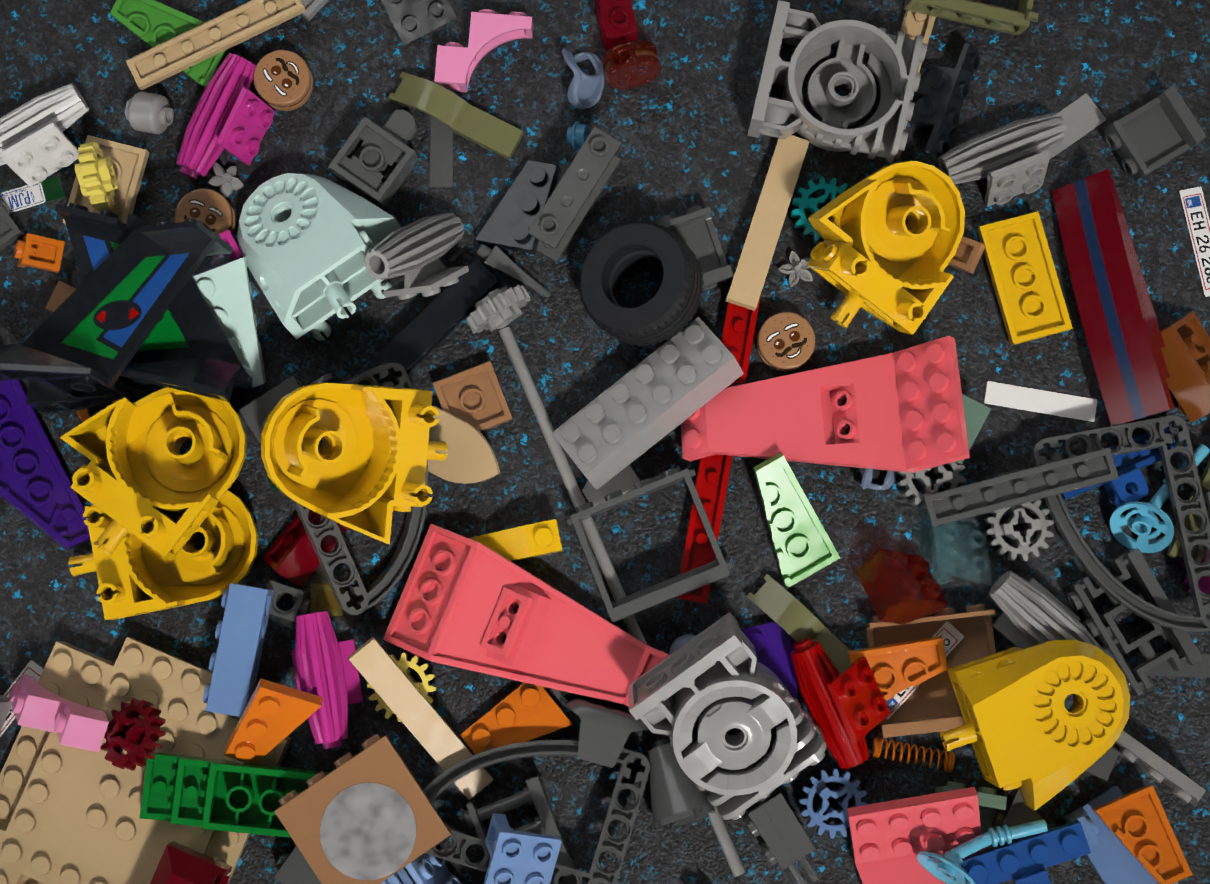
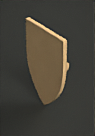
[428,406,500,484]

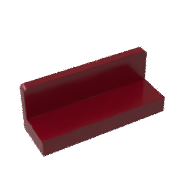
[263,510,348,587]

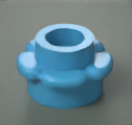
[567,121,590,152]

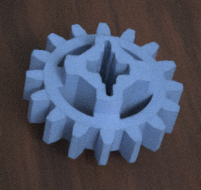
[798,768,868,839]

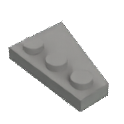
[1115,731,1206,807]

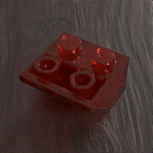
[856,548,948,625]

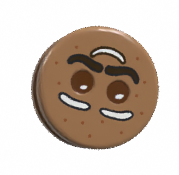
[253,50,314,111]
[175,189,236,234]
[756,312,815,372]

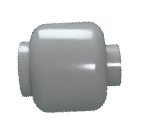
[125,92,174,134]

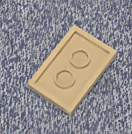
[62,135,149,225]

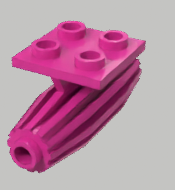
[176,53,276,180]
[291,611,364,749]

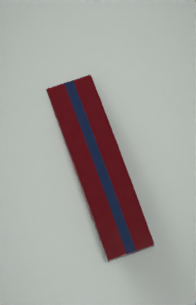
[1052,169,1175,426]

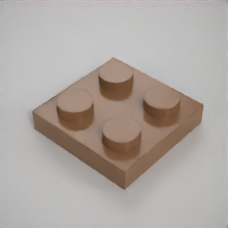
[433,361,513,432]

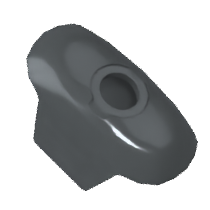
[564,698,649,768]

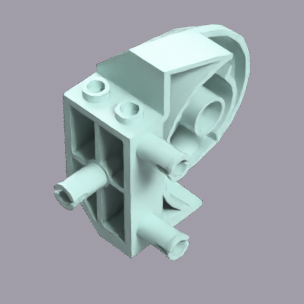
[237,173,402,341]

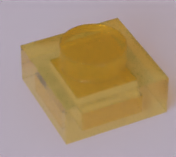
[310,584,344,616]

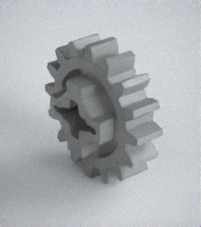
[466,285,531,334]
[897,462,966,509]
[984,500,1054,561]

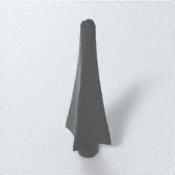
[476,244,551,298]

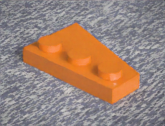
[847,636,948,701]
[224,678,322,765]
[460,683,573,755]
[1092,784,1193,884]

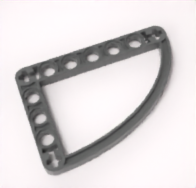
[261,362,428,615]
[1032,416,1210,632]
[423,740,650,884]

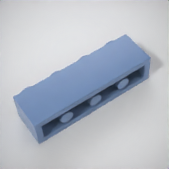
[203,583,274,717]

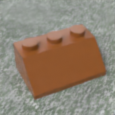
[1161,311,1210,423]

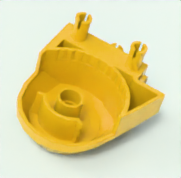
[807,161,965,335]
[261,382,448,545]
[60,387,247,560]
[68,490,259,620]
[940,639,1130,811]

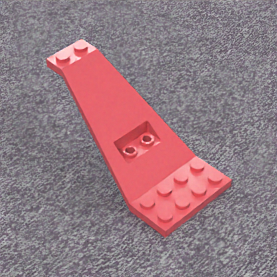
[681,336,970,473]
[383,524,669,707]
[847,787,983,884]

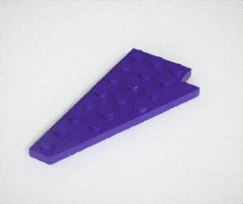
[0,380,90,551]

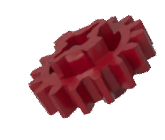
[101,698,166,771]

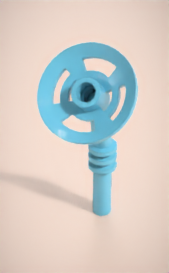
[1110,444,1210,553]
[916,819,1048,884]

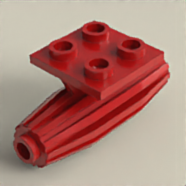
[790,638,891,769]

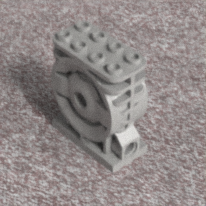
[747,0,928,163]
[628,612,827,820]

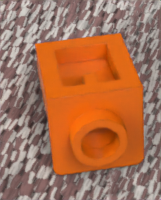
[14,233,65,273]

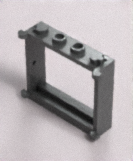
[567,466,734,622]

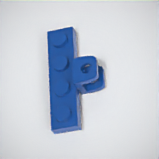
[1061,427,1178,507]
[961,820,1091,884]

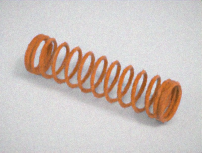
[872,736,955,773]

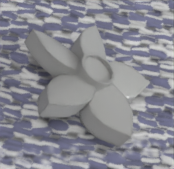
[208,162,244,198]
[778,251,813,288]

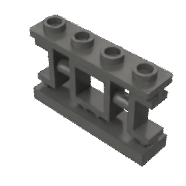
[1066,548,1204,696]

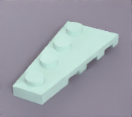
[192,256,266,388]

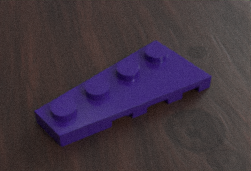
[741,622,798,754]

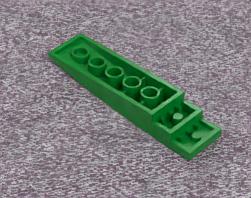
[139,753,330,838]

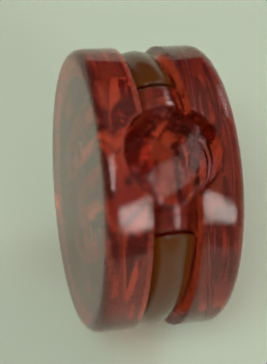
[601,40,662,89]

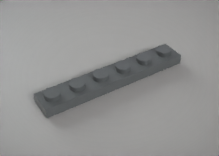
[923,448,1119,528]

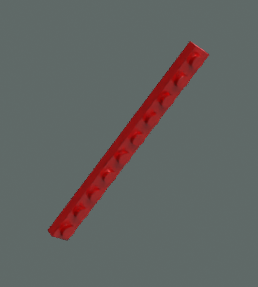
[676,299,760,604]

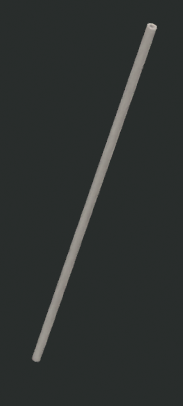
[499,326,745,877]

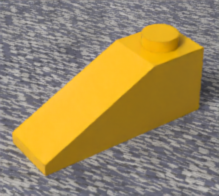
[469,519,563,561]

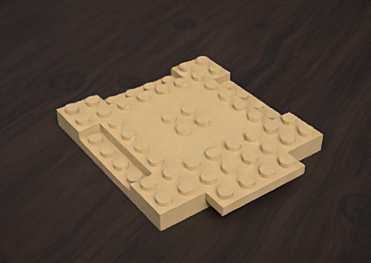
[0,637,291,884]

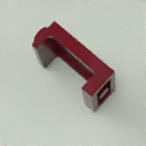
[594,0,638,61]

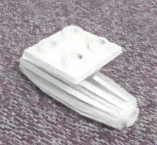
[0,83,89,187]

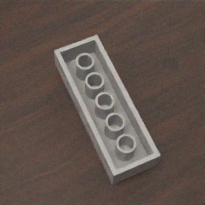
[551,317,744,490]

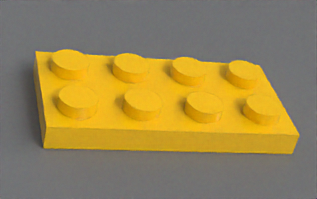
[977,211,1073,346]

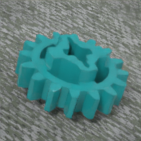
[791,177,847,244]

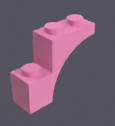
[434,9,533,92]
[9,674,109,752]

